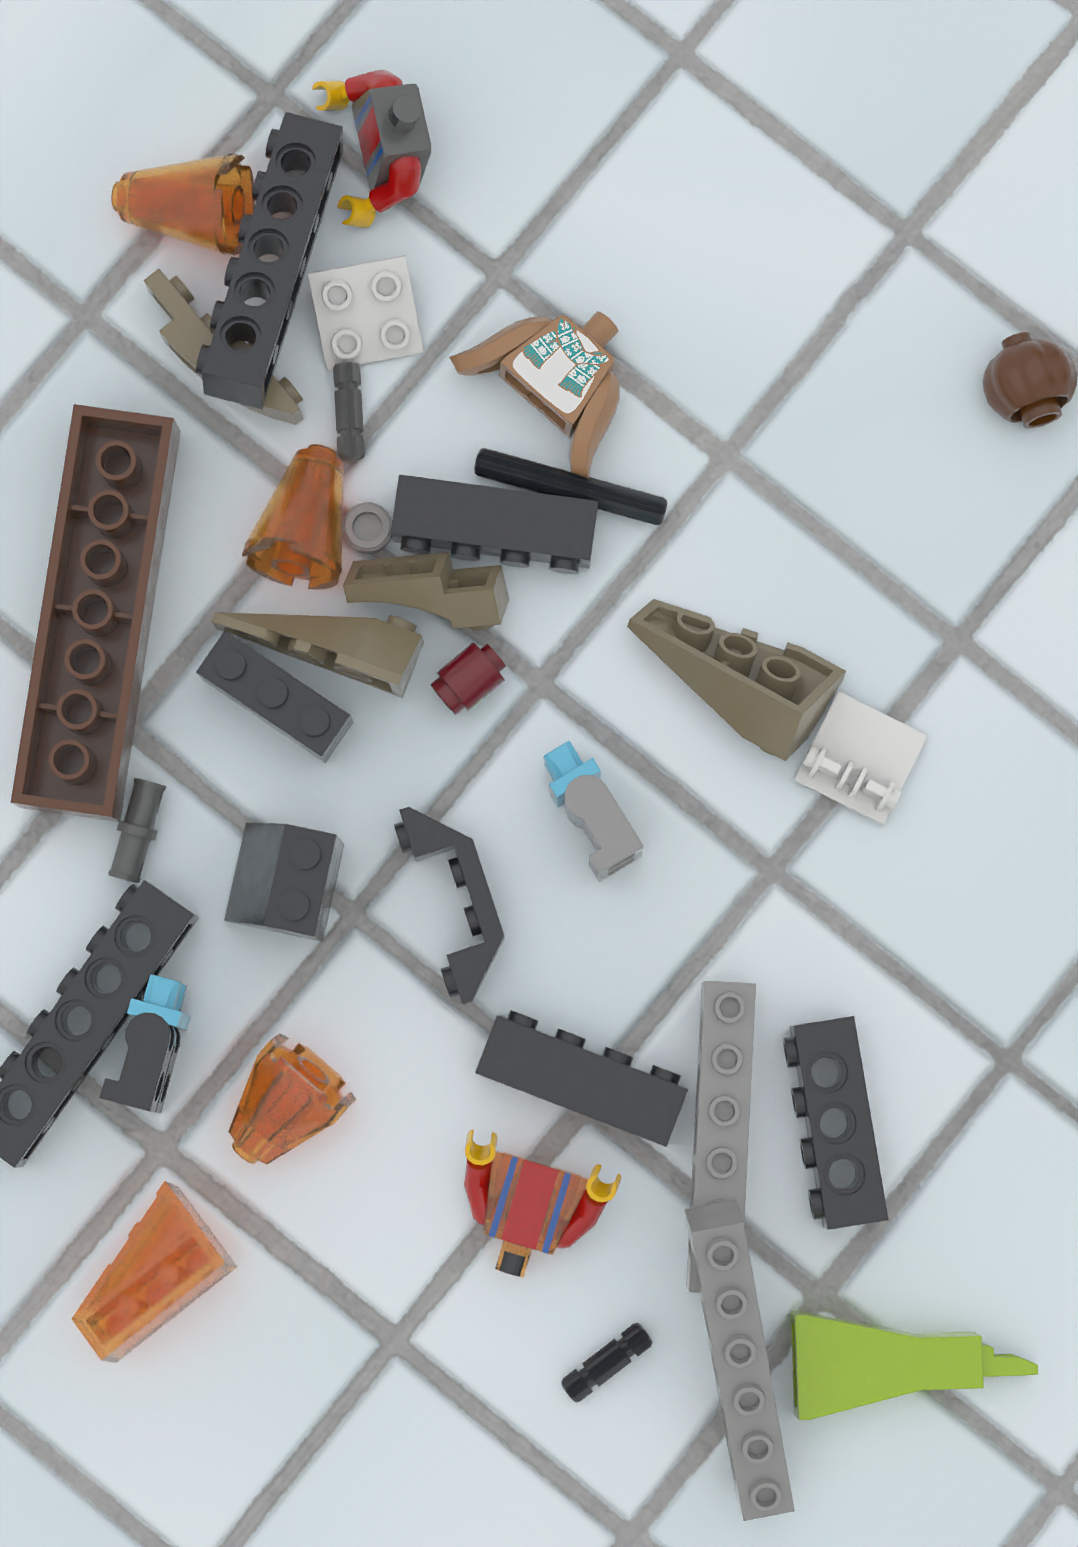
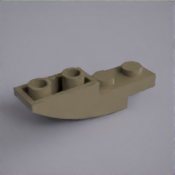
[143,269,304,425]

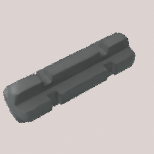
[333,362,365,461]

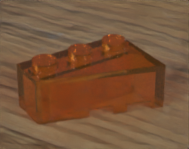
[72,1181,238,1363]

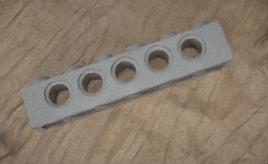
[686,981,756,1292]
[685,1199,795,1521]

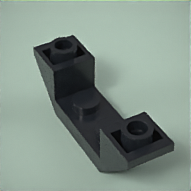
[394,807,505,1005]

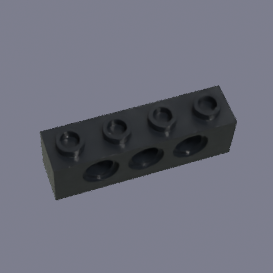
[783,1016,889,1230]

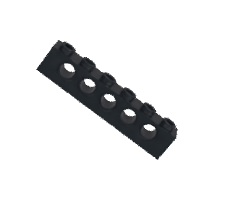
[196,112,343,410]
[0,880,199,1168]

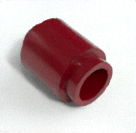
[430,642,506,715]

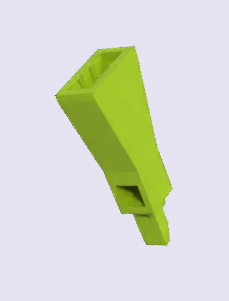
[790,1311,1038,1420]

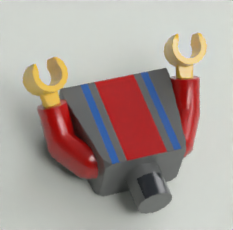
[312,70,431,228]

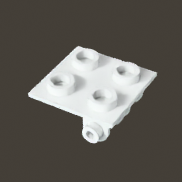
[308,255,424,371]
[794,691,928,825]

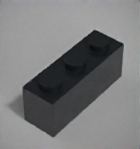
[196,631,354,763]

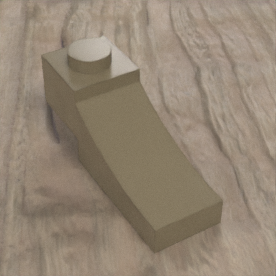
[343,552,509,631]

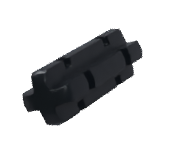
[561,1323,653,1403]

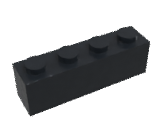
[391,474,598,574]
[475,1010,688,1147]

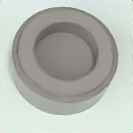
[343,502,392,554]

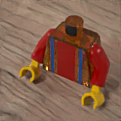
[464,1130,622,1278]

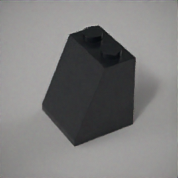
[224,822,345,942]

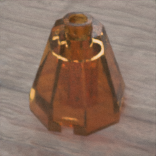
[228,1033,357,1165]

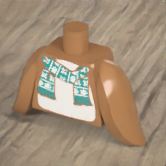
[449,311,620,479]

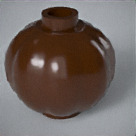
[982,332,1077,429]

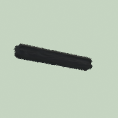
[474,448,668,525]

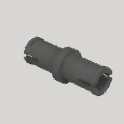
[108,778,166,883]

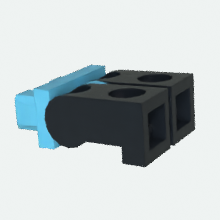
[99,974,191,1113]

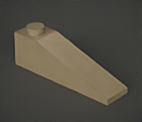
[627,599,846,761]
[211,612,424,698]

